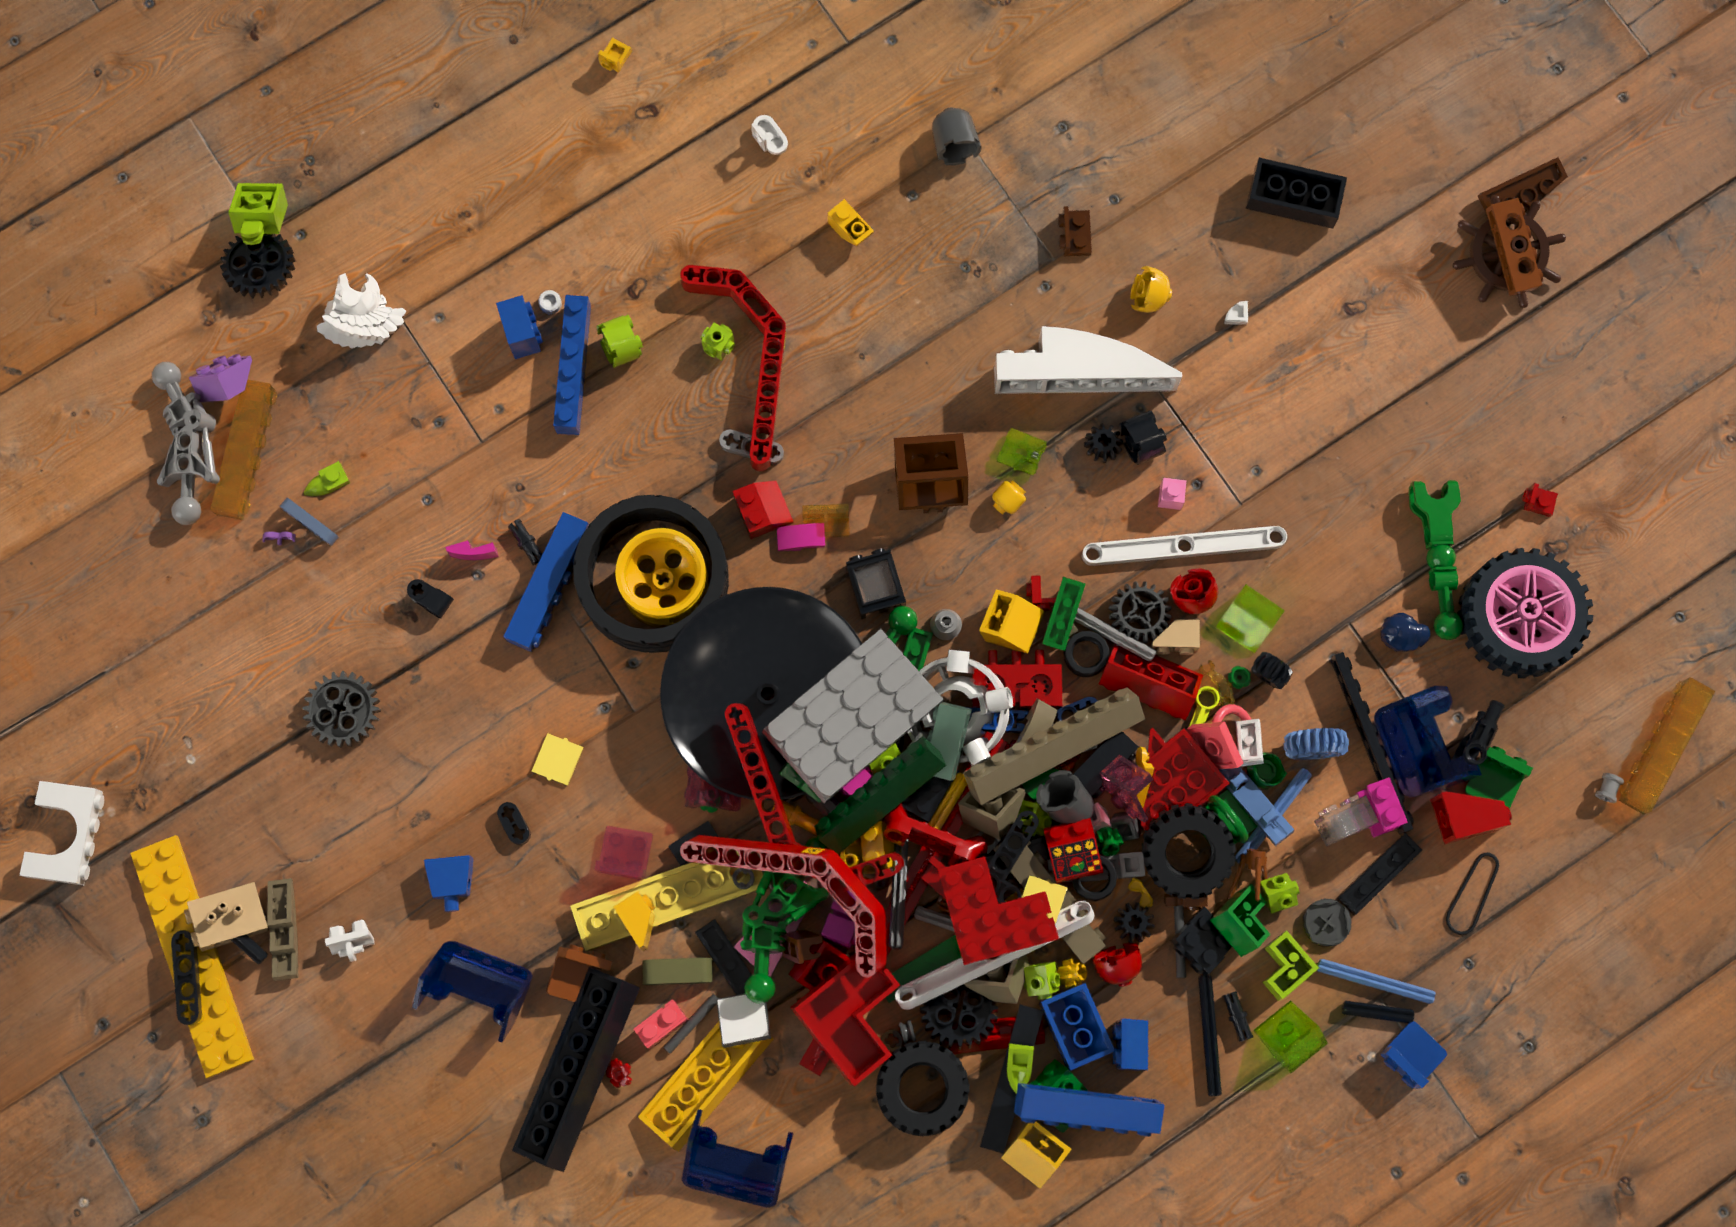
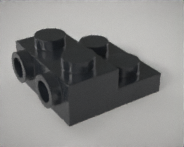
[1170,907,1232,975]

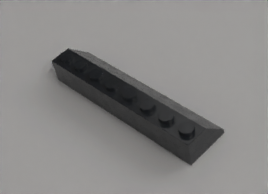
[512,967,640,1172]

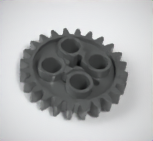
[302,671,381,748]

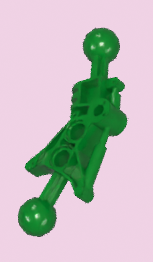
[740,836,829,1004]

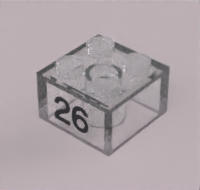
[1314,795,1379,847]

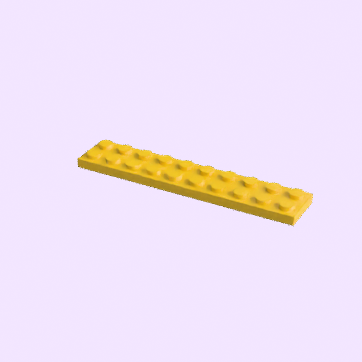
[130,835,254,1078]

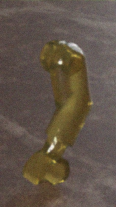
[1199,660,1235,707]

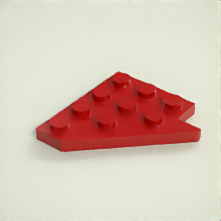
[1140,727,1230,830]

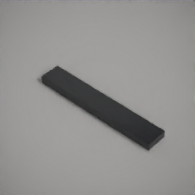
[980,1004,1044,1154]

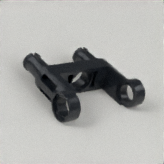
[1448,700,1505,778]

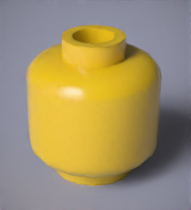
[992,480,1026,515]

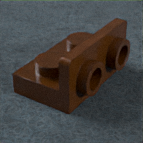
[1058,206,1092,256]

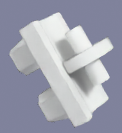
[325,920,375,962]

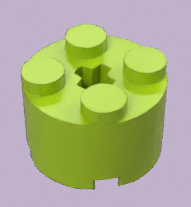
[596,315,643,368]

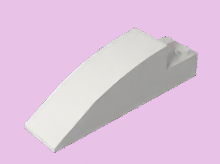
[994,326,1182,394]

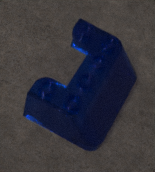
[1374,686,1482,797]

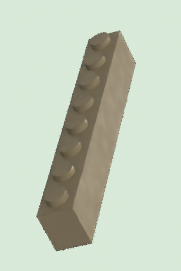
[963,687,1145,805]

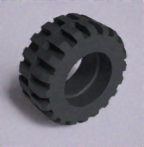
[1142,803,1236,899]
[876,1041,969,1136]

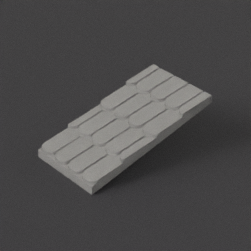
[762,629,944,804]

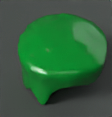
[1247,752,1287,790]

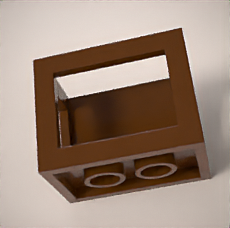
[894,433,968,514]

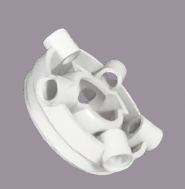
[907,650,1013,766]

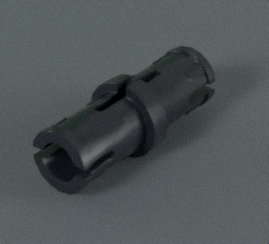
[508,519,543,565]
[1222,991,1254,1042]

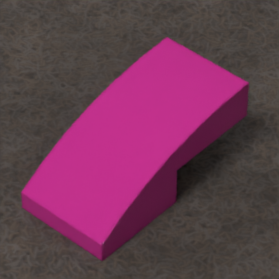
[777,523,825,551]
[446,540,499,560]

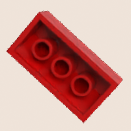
[1099,643,1203,720]

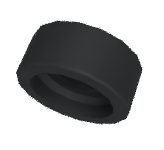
[1064,631,1109,677]
[1072,856,1117,901]

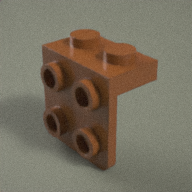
[546,944,612,1002]

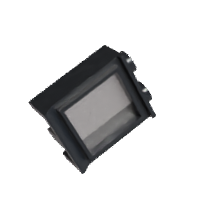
[846,549,906,619]

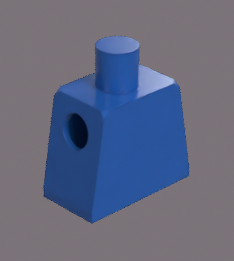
[424,855,474,912]

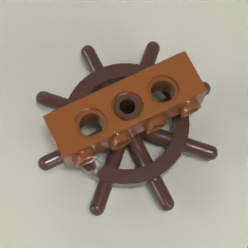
[1453,195,1566,308]

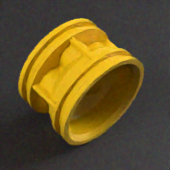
[615,528,709,628]

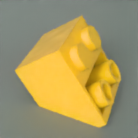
[979,589,1044,654]
[840,821,894,874]
[1001,1122,1071,1189]

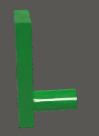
[1042,576,1086,651]

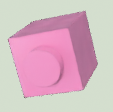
[1158,478,1186,510]

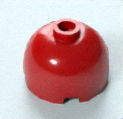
[1170,568,1219,615]
[1093,943,1142,987]

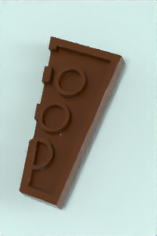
[1478,157,1568,227]

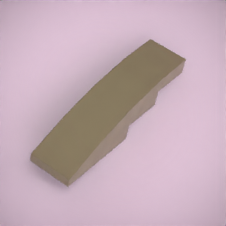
[267,878,298,981]

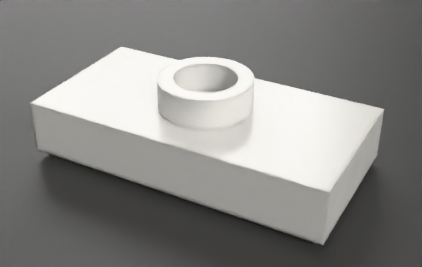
[1236,719,1264,767]

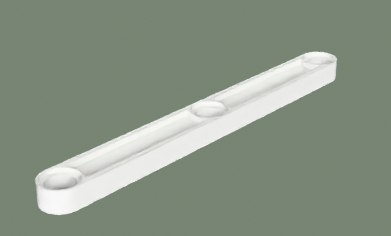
[1082,526,1287,566]
[895,901,1095,1010]

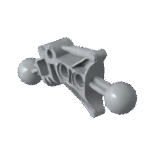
[152,362,220,525]

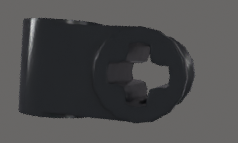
[407,579,454,619]

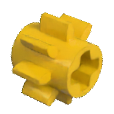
[1057,958,1087,988]

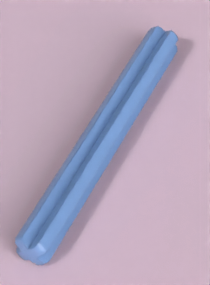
[1235,768,1312,864]
[1317,959,1435,1004]

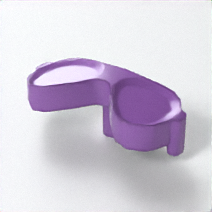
[263,532,296,545]

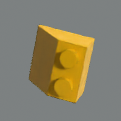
[614,891,656,952]

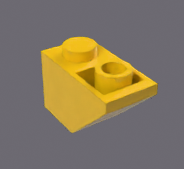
[827,199,874,246]

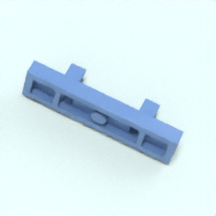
[1219,767,1294,846]

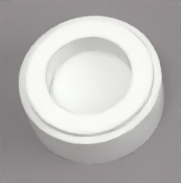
[538,290,562,314]

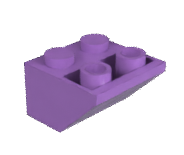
[189,354,252,402]

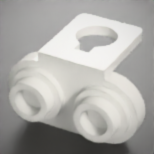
[751,115,788,155]

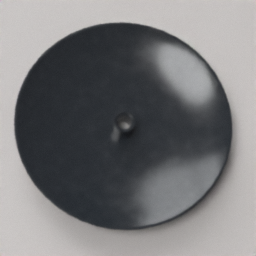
[660,587,862,801]

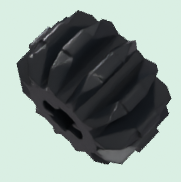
[1084,423,1123,463]
[1251,652,1293,689]
[1113,902,1155,943]

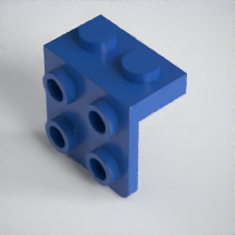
[1380,1021,1447,1089]

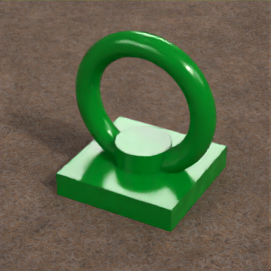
[1200,789,1258,844]

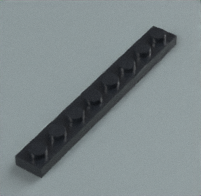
[1330,652,1414,835]

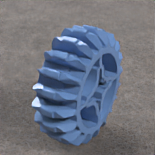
[1283,728,1349,760]

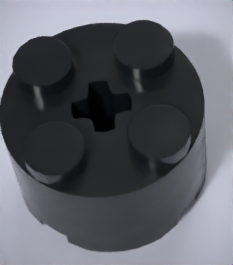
[1119,410,1167,465]

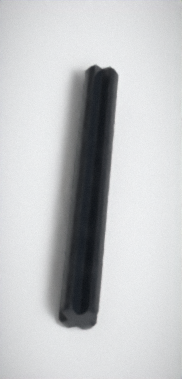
[1198,975,1222,1097]

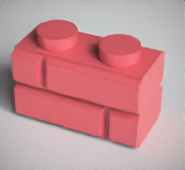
[634,999,688,1049]

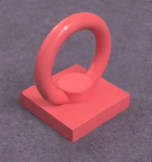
[1186,704,1252,769]

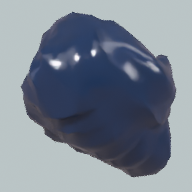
[1380,613,1430,652]

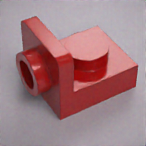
[1522,483,1558,517]

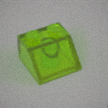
[1216,584,1285,653]
[1254,1000,1328,1073]

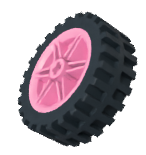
[1457,548,1594,679]

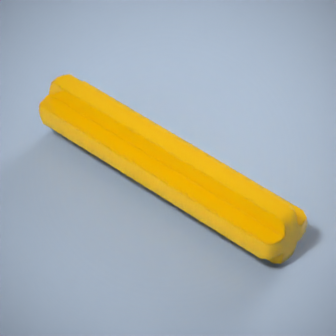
[927,773,967,830]

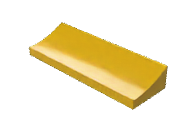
[638,1021,774,1152]

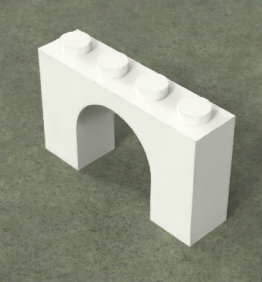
[20,781,104,885]

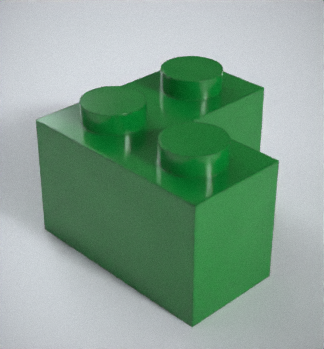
[1210,884,1270,957]

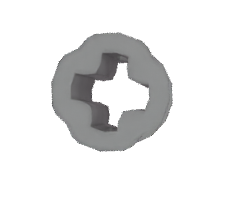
[1595,773,1624,803]

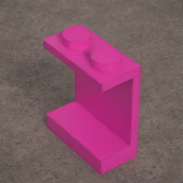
[1355,777,1408,838]

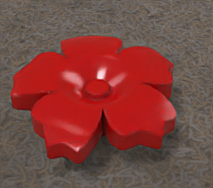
[606,1058,632,1088]

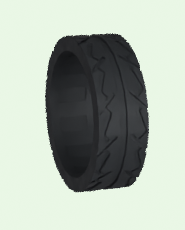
[574,495,729,653]

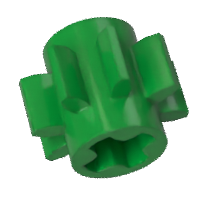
[1096,827,1124,856]

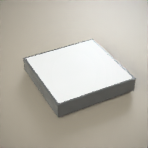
[716,994,771,1048]

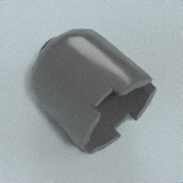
[932,107,981,165]
[1036,771,1094,825]

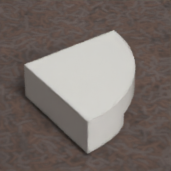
[1224,301,1248,325]

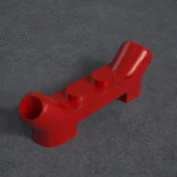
[883,803,988,866]

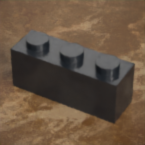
[1073,731,1138,799]

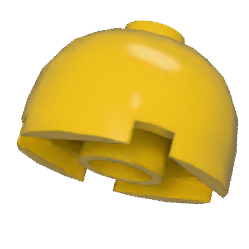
[1130,266,1172,313]

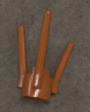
[1227,849,1268,901]

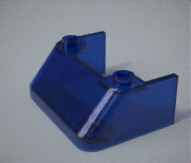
[412,941,533,1043]
[682,1109,793,1207]

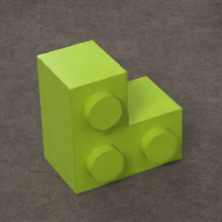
[1262,931,1319,1001]

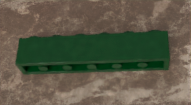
[814,736,946,855]

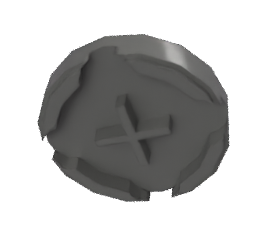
[1303,899,1352,947]

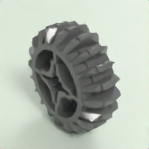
[1109,581,1172,644]

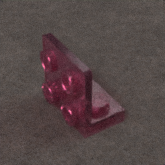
[1100,755,1153,823]
[595,826,653,880]

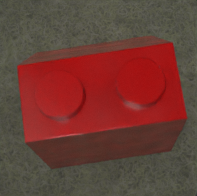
[1430,791,1512,845]

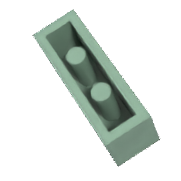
[927,702,972,781]

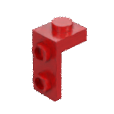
[1026,575,1056,611]

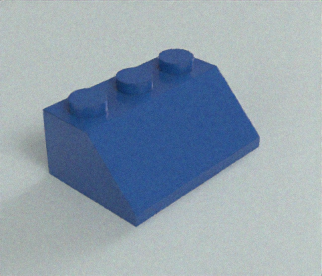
[1039,983,1115,1071]

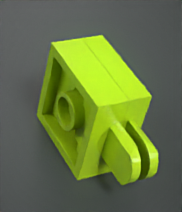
[228,183,288,245]

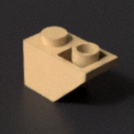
[1150,619,1200,655]

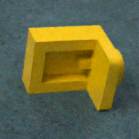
[598,38,632,73]

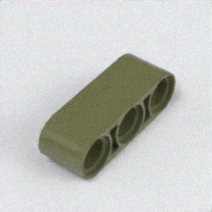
[642,958,712,985]

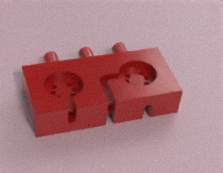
[972,649,1063,710]

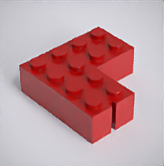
[938,856,1059,965]
[790,954,900,1087]

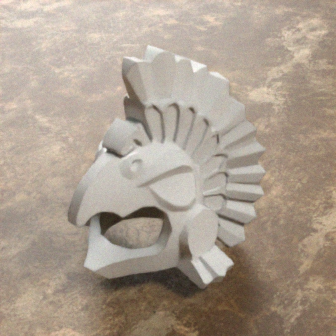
[317,273,406,349]

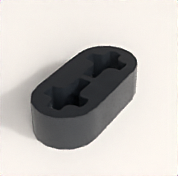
[497,802,531,845]

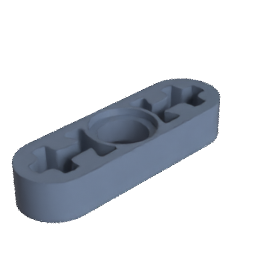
[279,498,339,546]

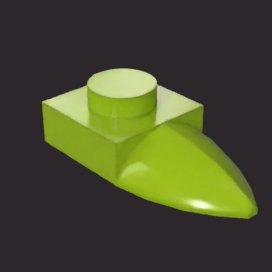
[303,461,350,496]
[1007,1044,1034,1094]

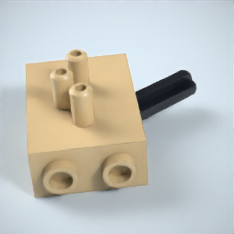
[184,882,268,964]

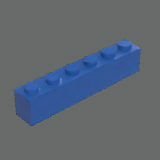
[553,295,591,435]
[503,512,589,652]
[1014,1083,1165,1137]

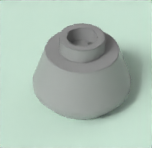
[930,609,962,640]

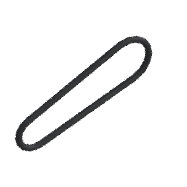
[1446,852,1499,935]

